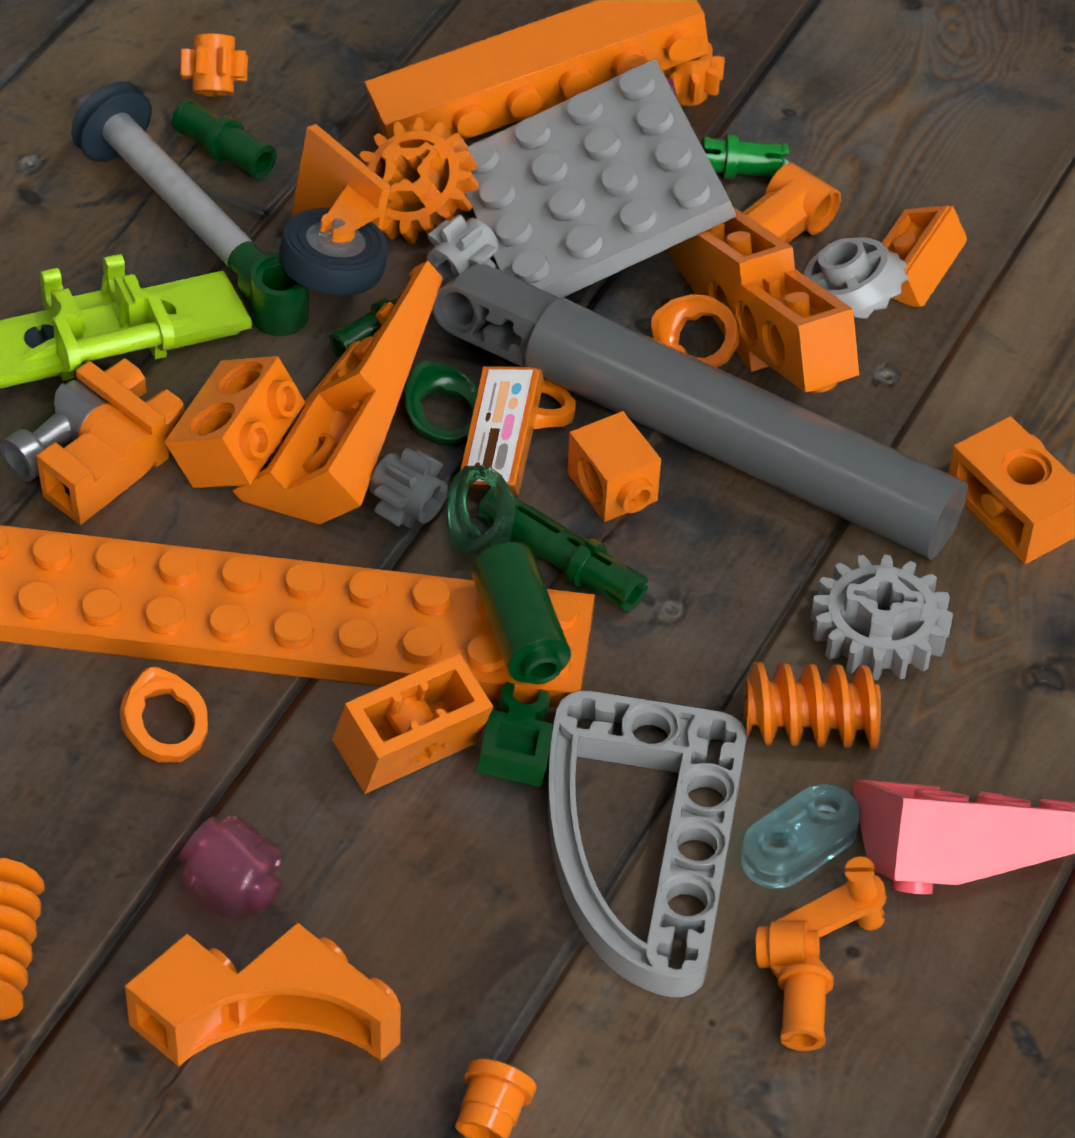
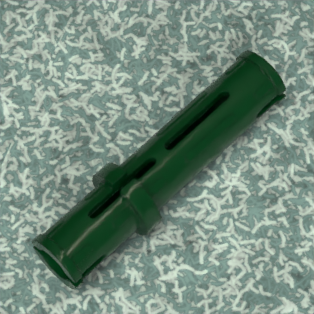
[477,486,649,612]

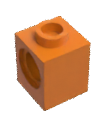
[567,411,661,523]

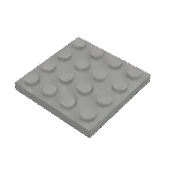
[466,59,736,298]

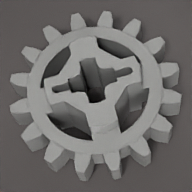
[810,554,953,680]

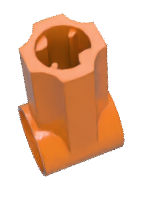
[742,163,841,243]

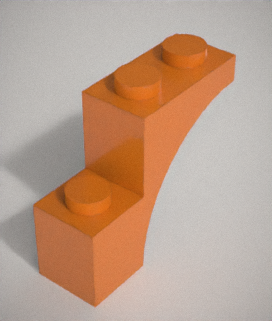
[125,923,401,1066]

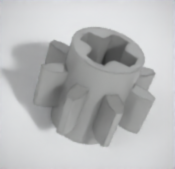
[427,214,499,285]

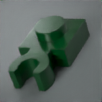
[476,682,554,787]

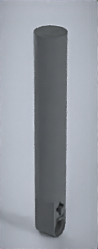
[432,264,968,559]

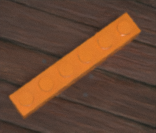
[365,0,710,140]

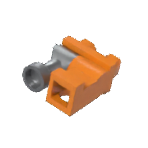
[0,358,185,526]

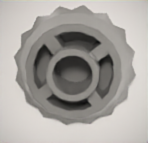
[804,237,909,319]

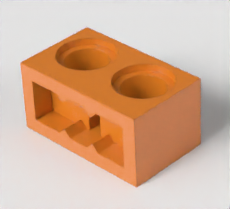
[164,356,306,488]

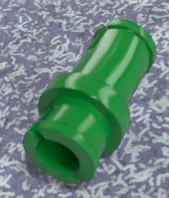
[701,134,789,180]

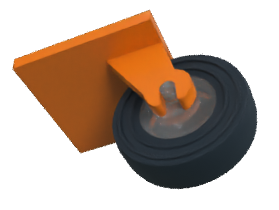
[279,124,391,295]

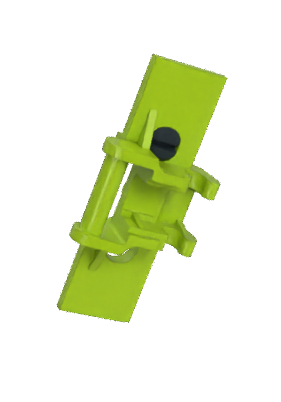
[0,254,252,389]

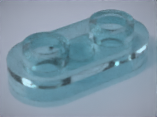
[741,784,860,889]

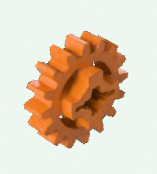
[359,118,479,244]

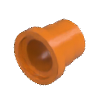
[455,1059,537,1138]

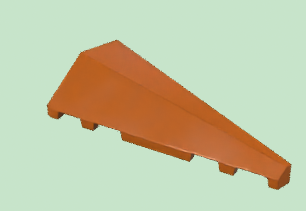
[232,260,443,525]

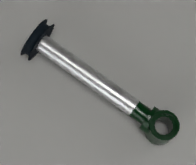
[71,81,309,336]

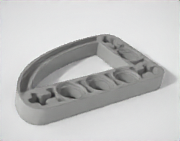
[548,691,747,997]

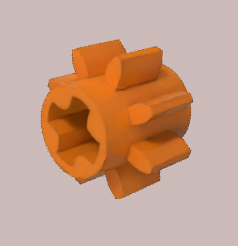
[180,34,248,97]
[662,42,725,106]

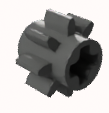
[369,448,448,528]

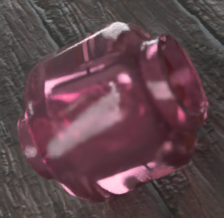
[179,816,284,918]

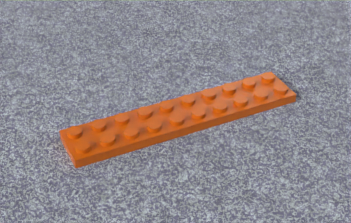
[0,525,595,707]

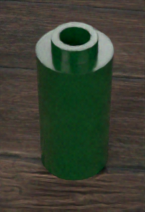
[471,542,571,684]

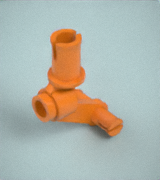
[756,856,887,1051]

